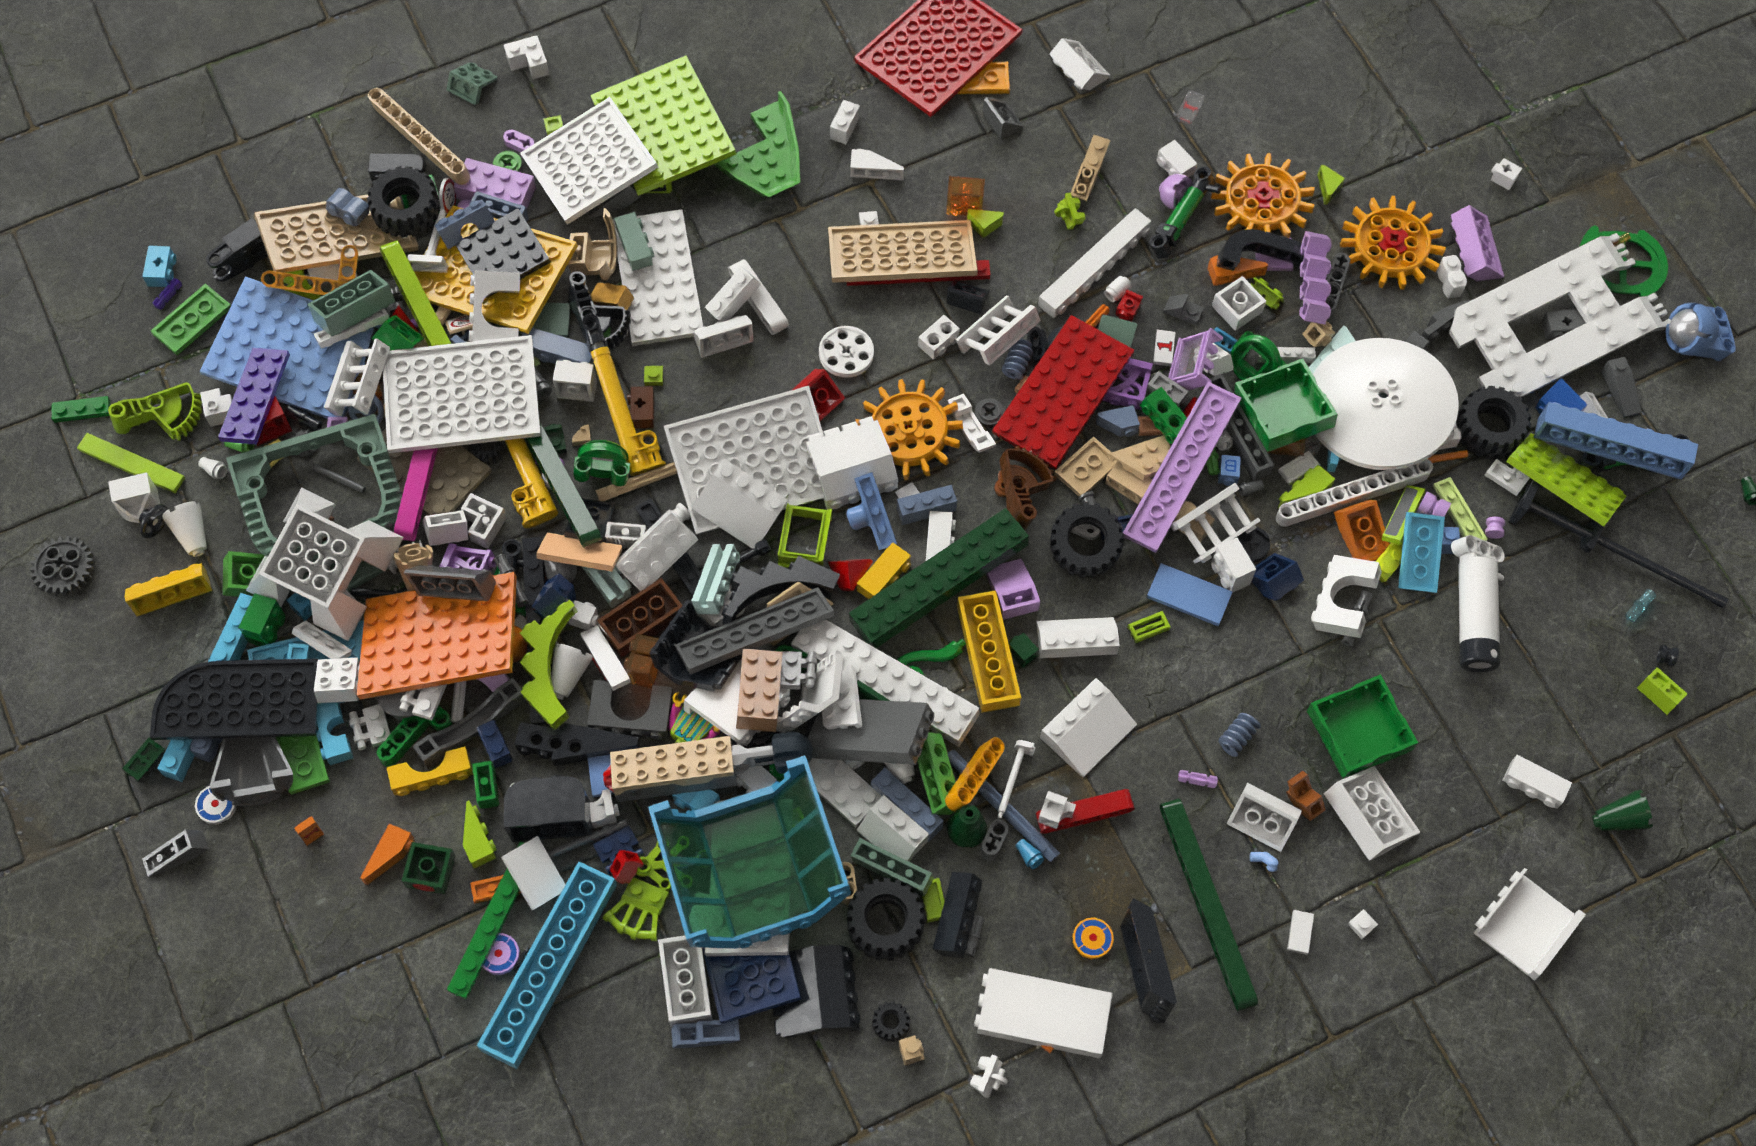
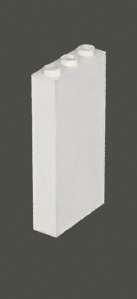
[974,968,1112,1058]

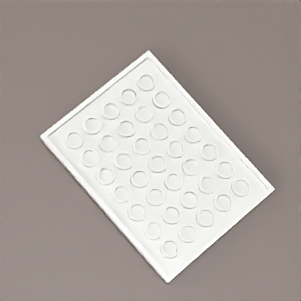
[383,335,541,453]
[664,386,824,535]

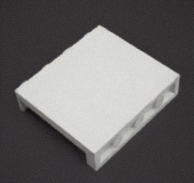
[684,659,790,746]

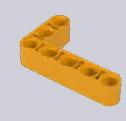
[261,245,358,295]

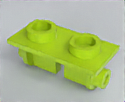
[1251,277,1284,310]

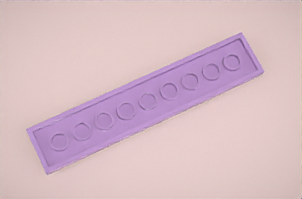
[1123,382,1241,553]

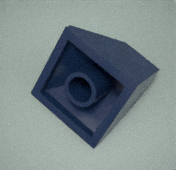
[531,573,577,632]

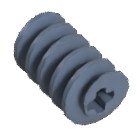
[1002,339,1033,380]
[1219,713,1261,757]

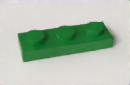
[52,396,110,423]

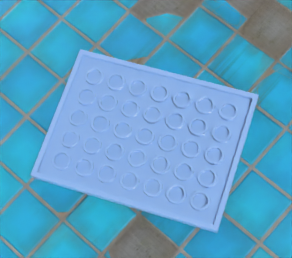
[200,276,381,419]

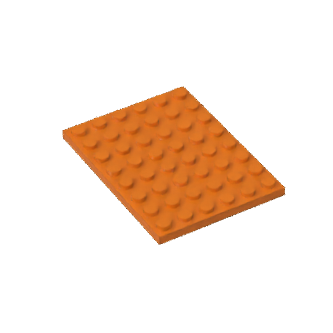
[357,572,517,699]

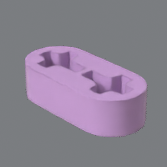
[503,130,534,153]

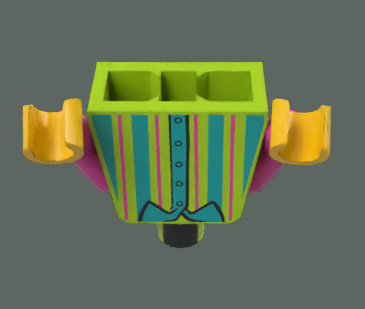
[669,692,720,743]

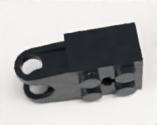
[206,218,268,282]

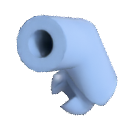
[1250,852,1279,872]

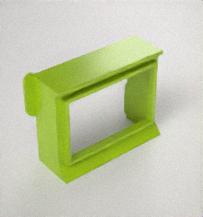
[778,503,832,568]

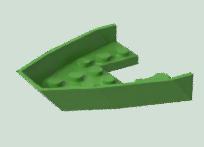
[713,91,800,197]

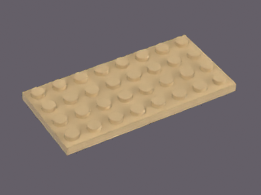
[254,195,419,273]
[828,220,977,283]

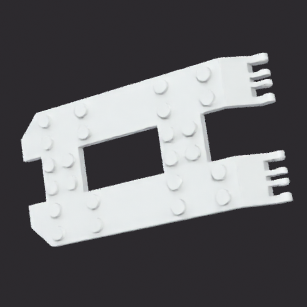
[1449,233,1671,398]

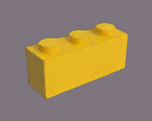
[857,542,911,599]

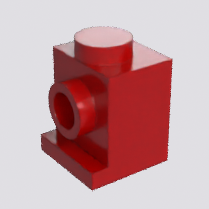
[1115,289,1143,322]
[609,849,644,884]

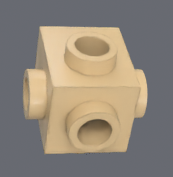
[1302,321,1335,347]

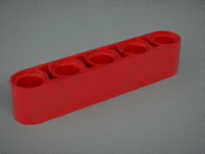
[1035,789,1135,834]

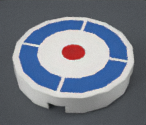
[195,786,236,825]

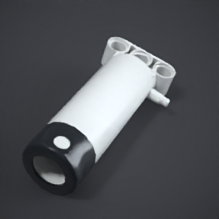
[1451,535,1505,672]

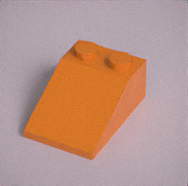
[1334,500,1390,561]

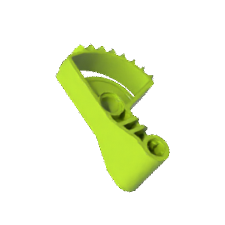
[108,382,202,441]

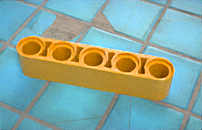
[945,737,1005,811]

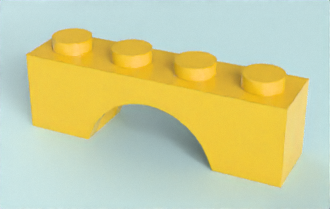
[386,747,473,796]

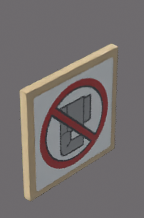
[445,315,473,335]

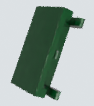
[122,737,165,782]

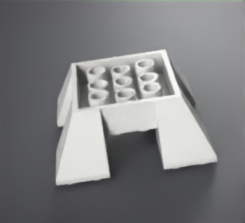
[246,487,404,641]

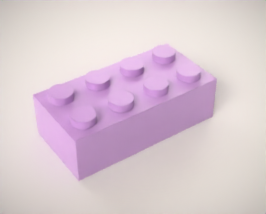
[454,158,536,210]

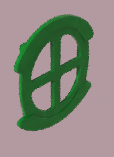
[1579,225,1668,297]

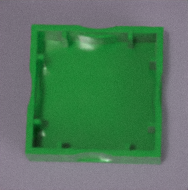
[1234,358,1338,452]
[1307,674,1418,779]

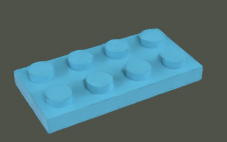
[1398,512,1445,593]

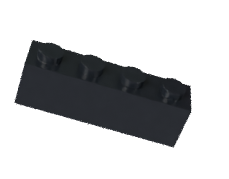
[933,872,982,958]

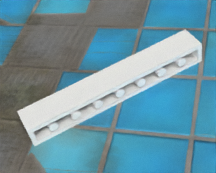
[1038,208,1151,318]

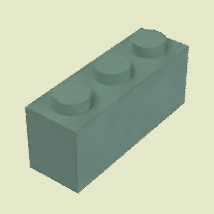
[614,212,655,271]

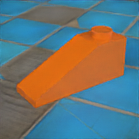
[1208,255,1268,286]
[360,824,415,885]

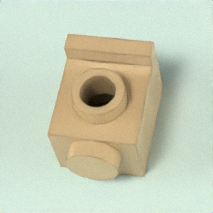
[898,1036,925,1065]

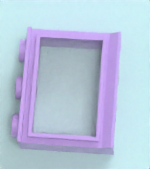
[1168,328,1223,391]

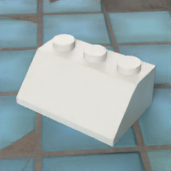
[1049,38,1111,90]
[694,315,754,358]
[1227,783,1302,852]
[857,795,929,861]

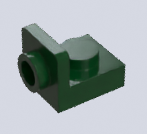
[543,424,567,454]

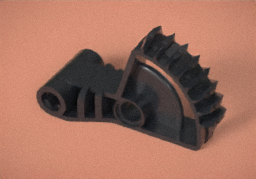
[568,271,631,353]

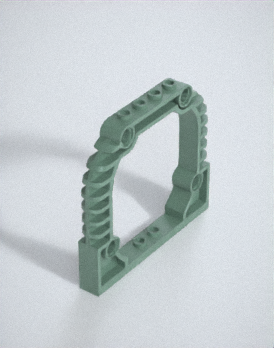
[226,414,402,565]

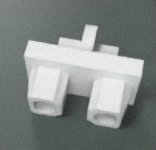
[970,1055,1008,1098]

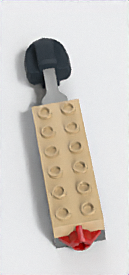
[603,732,813,802]

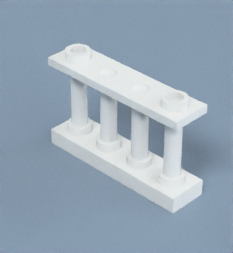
[956,295,1041,365]
[324,339,390,416]
[1171,483,1260,563]

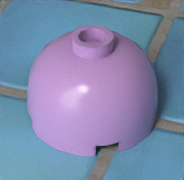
[1159,174,1192,210]

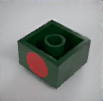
[401,842,456,895]

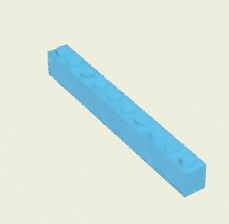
[157,593,253,782]

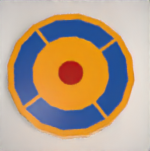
[1072,918,1114,959]

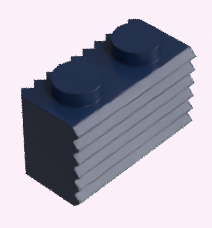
[477,720,513,768]

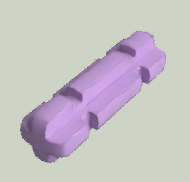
[1178,770,1218,788]

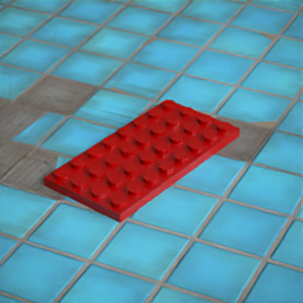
[992,315,1134,470]

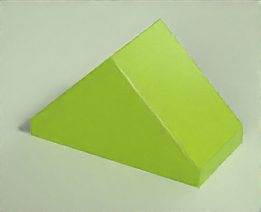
[967,209,1004,238]

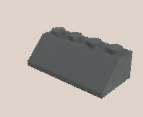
[404,565,496,601]

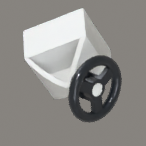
[108,473,168,539]

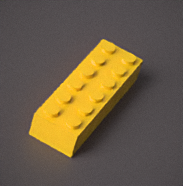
[957,590,1021,713]

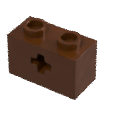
[627,386,655,428]

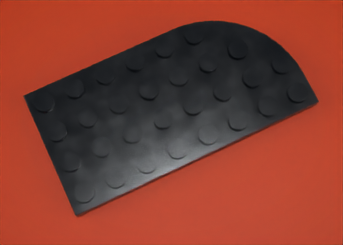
[150,659,318,740]

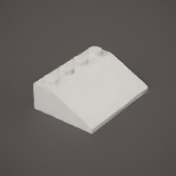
[692,459,788,549]
[1040,678,1137,778]
[1324,766,1420,861]

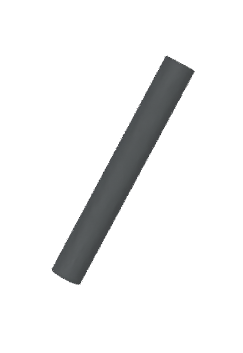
[313,464,366,493]

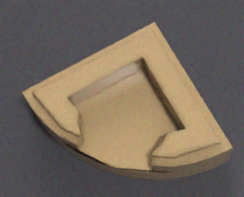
[572,424,591,446]

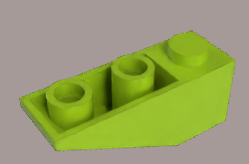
[1278,465,1335,509]
[463,801,497,869]

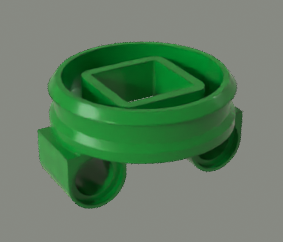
[1230,331,1286,381]
[573,440,630,487]

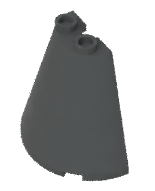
[210,737,293,806]

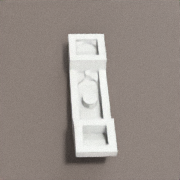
[947,394,996,453]

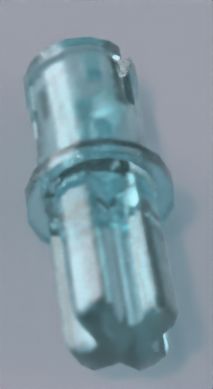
[1625,589,1656,622]

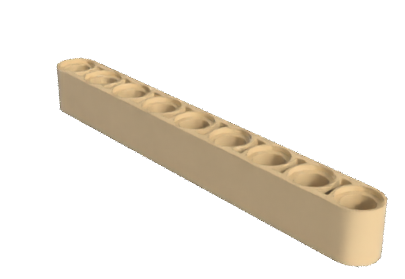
[368,88,470,185]

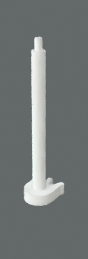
[998,740,1035,818]

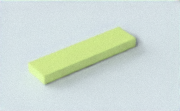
[1433,477,1488,541]

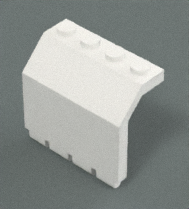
[806,416,898,510]
[776,650,843,733]

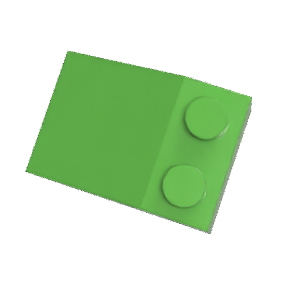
[223,551,264,597]

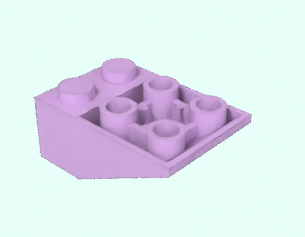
[986,559,1040,620]

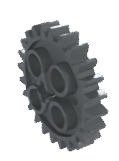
[29,536,95,596]

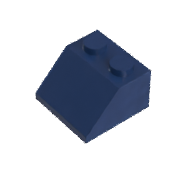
[1251,553,1304,601]

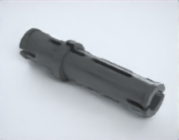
[494,554,529,608]
[1341,591,1373,646]

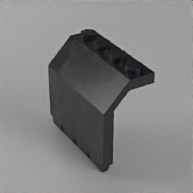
[649,600,742,691]
[773,945,860,1038]

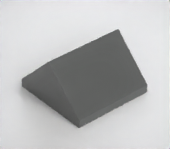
[983,97,1024,139]

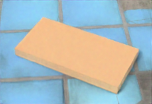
[537,533,622,572]

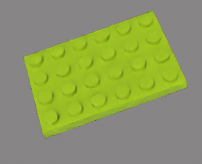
[1506,433,1626,526]

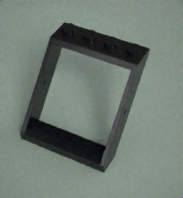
[1120,898,1177,1024]

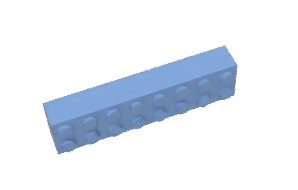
[1534,402,1698,479]

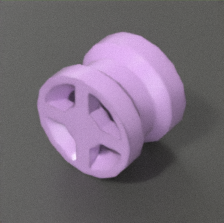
[1485,517,1505,539]

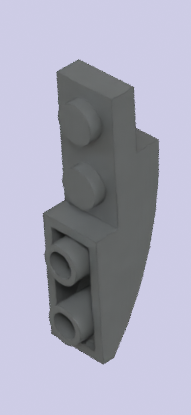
[1422,300,1471,341]

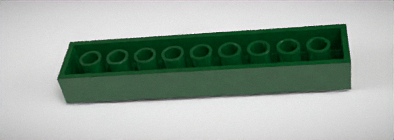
[849,508,1029,648]

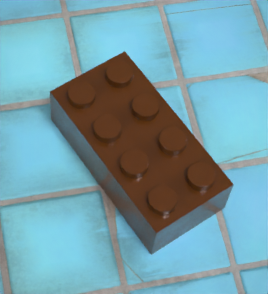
[597,578,683,658]

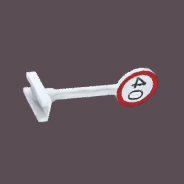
[407,178,456,273]

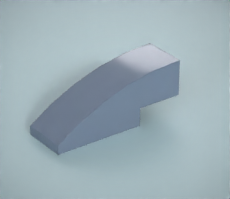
[671,1020,740,1049]

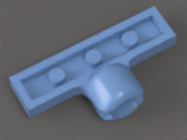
[847,472,897,550]

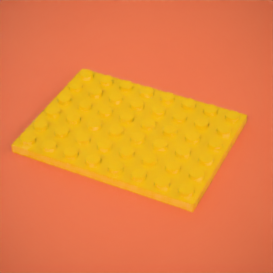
[414,205,578,334]

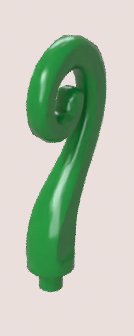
[897,639,966,676]

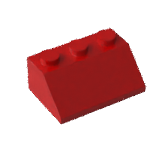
[792,369,845,421]

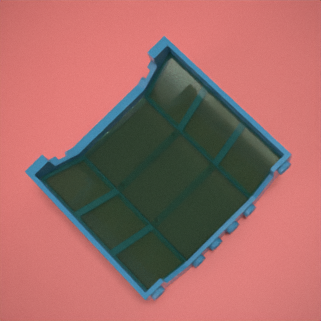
[648,756,851,949]

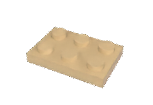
[1054,436,1118,496]

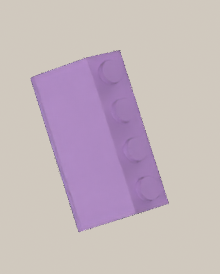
[1451,205,1504,281]

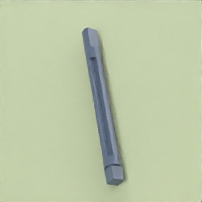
[947,750,1060,862]

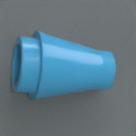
[1015,839,1044,869]

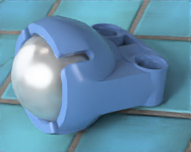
[1666,302,1736,361]

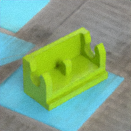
[1637,667,1687,715]

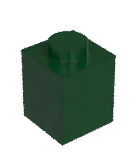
[1009,632,1039,667]

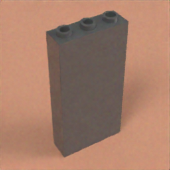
[808,700,935,765]

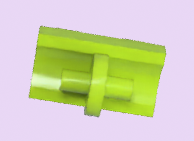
[1054,193,1086,230]

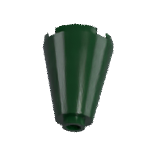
[1592,790,1653,830]
[947,805,987,848]

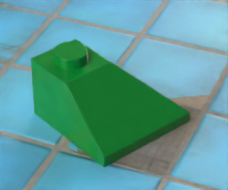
[372,315,424,350]

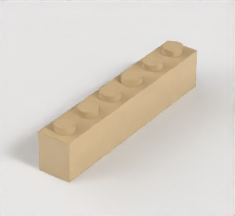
[1105,462,1215,543]

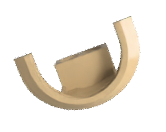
[568,208,617,280]

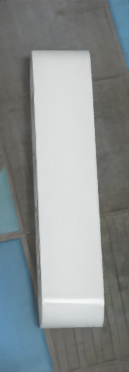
[728,259,789,335]

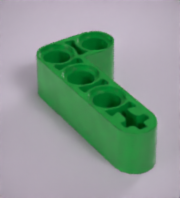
[377,705,453,767]

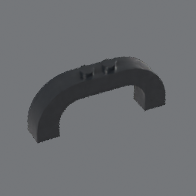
[1216,229,1304,284]

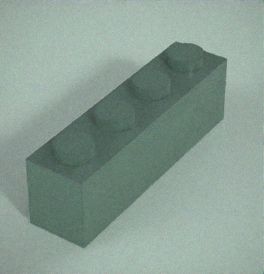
[850,838,934,897]

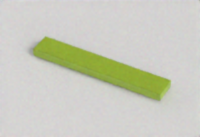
[77,433,185,493]

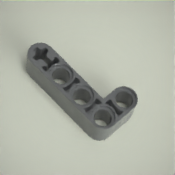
[1299,253,1350,320]

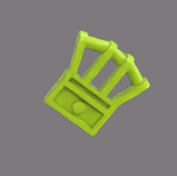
[602,877,669,941]

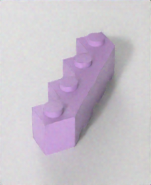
[1300,231,1331,324]

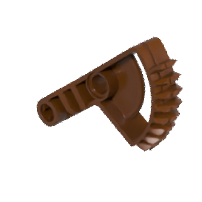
[999,446,1057,530]

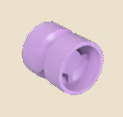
[1416,492,1451,517]

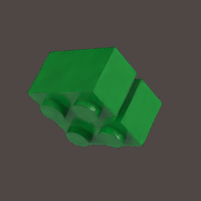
[238,593,285,646]

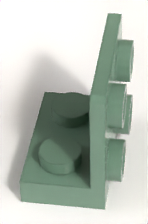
[446,62,497,105]
[1098,315,1137,348]

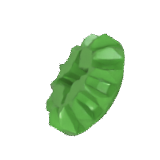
[493,151,522,172]

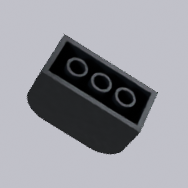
[504,775,592,842]

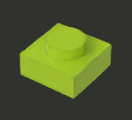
[644,366,663,386]

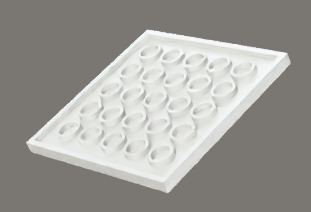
[520,97,658,224]

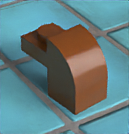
[1286,771,1326,821]

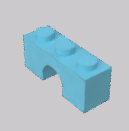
[316,702,353,765]

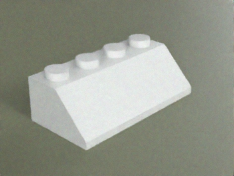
[1036,617,1120,658]

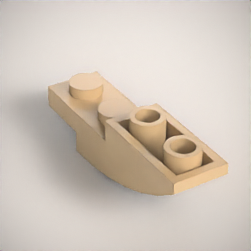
[1071,135,1110,202]

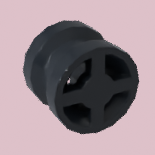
[1657,644,1679,667]

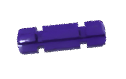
[153,278,182,310]

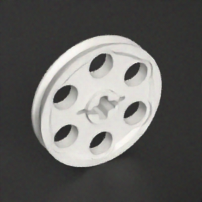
[819,326,874,378]

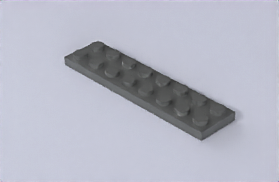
[675,587,835,675]

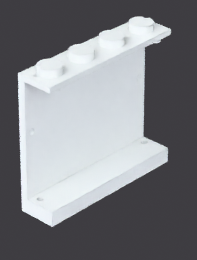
[1474,868,1586,980]

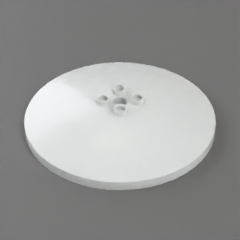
[1313,338,1459,470]

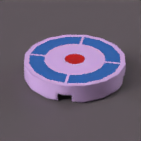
[483,933,520,975]

